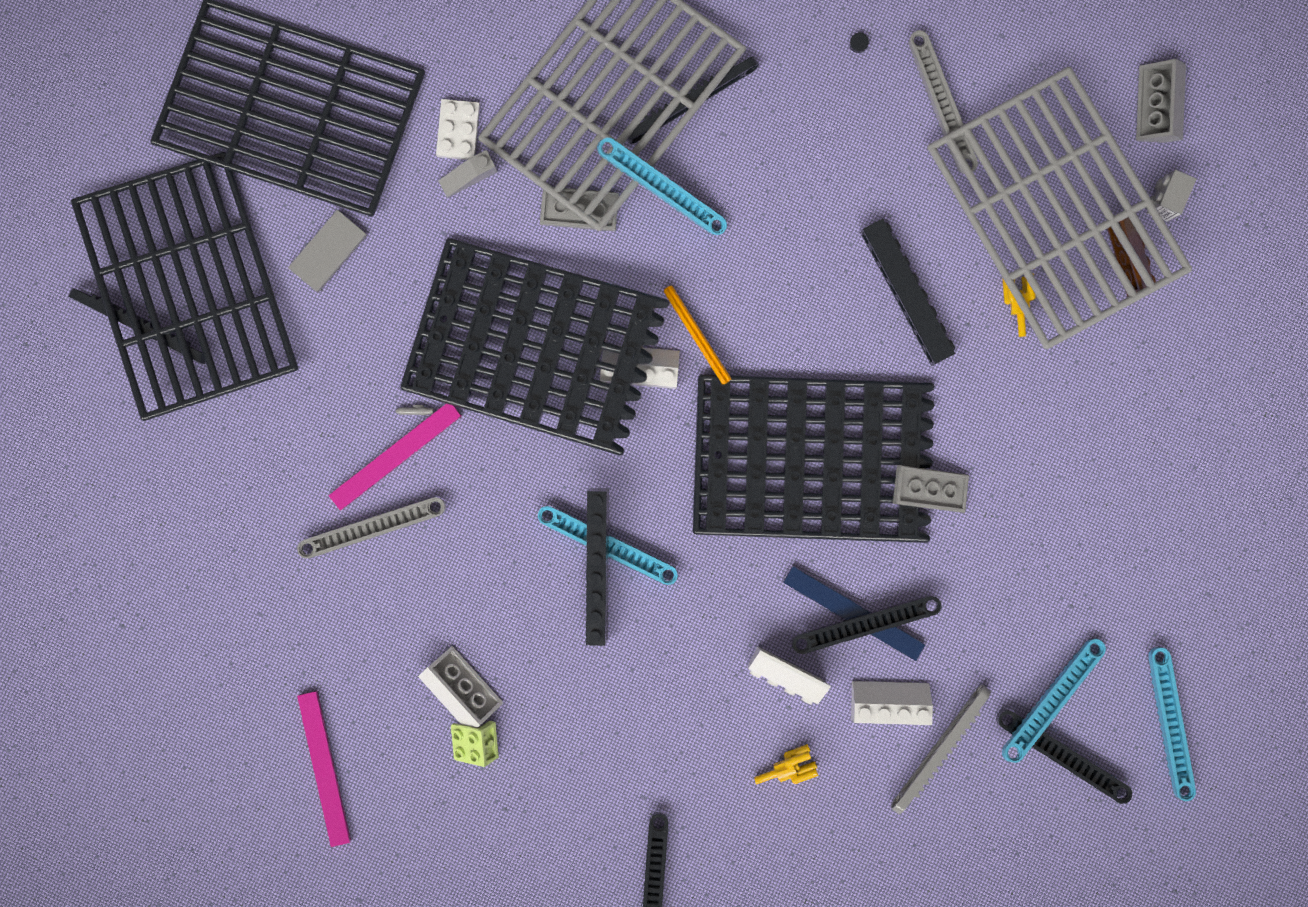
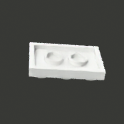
[436,99,480,160]

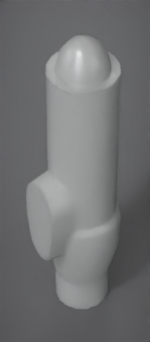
[396,405,434,415]

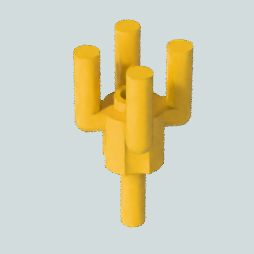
[1002,273,1036,337]
[754,744,819,785]

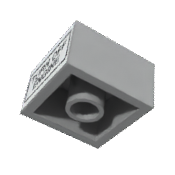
[1147,170,1197,222]

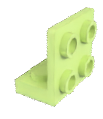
[451,721,499,767]

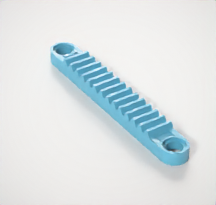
[597,138,727,235]
[538,506,678,585]
[1002,639,1106,763]
[1148,647,1196,801]

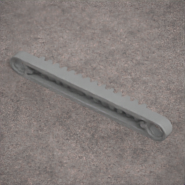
[908,30,978,174]
[297,497,446,559]
[891,684,991,815]

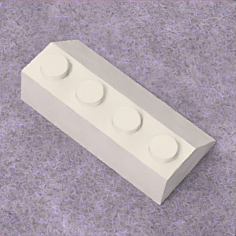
[600,345,680,389]
[418,646,503,728]
[747,646,831,705]
[851,681,933,725]

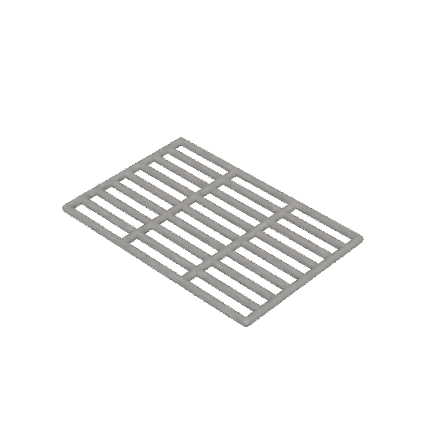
[478,0,746,231]
[927,67,1192,349]

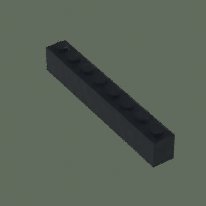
[860,219,956,366]
[586,488,609,646]

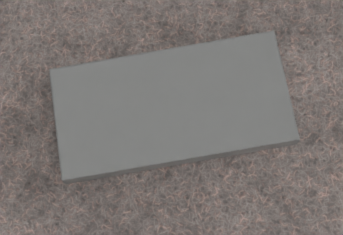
[540,187,619,232]
[288,210,367,293]
[893,465,969,513]

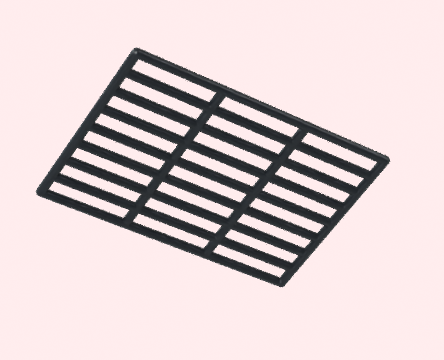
[150,0,425,217]
[71,151,298,421]

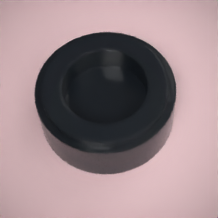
[849,33,869,53]

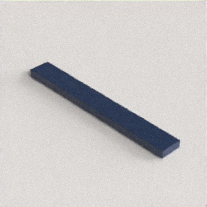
[783,566,925,661]

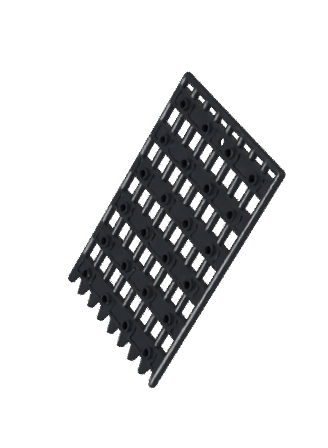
[400,238,670,456]
[693,374,935,543]

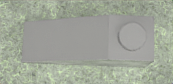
[438,150,498,198]

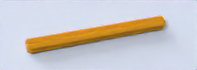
[664,285,731,384]

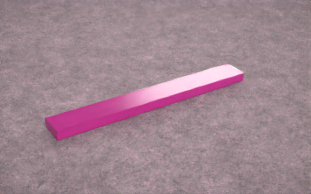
[328,404,462,511]
[297,691,351,847]

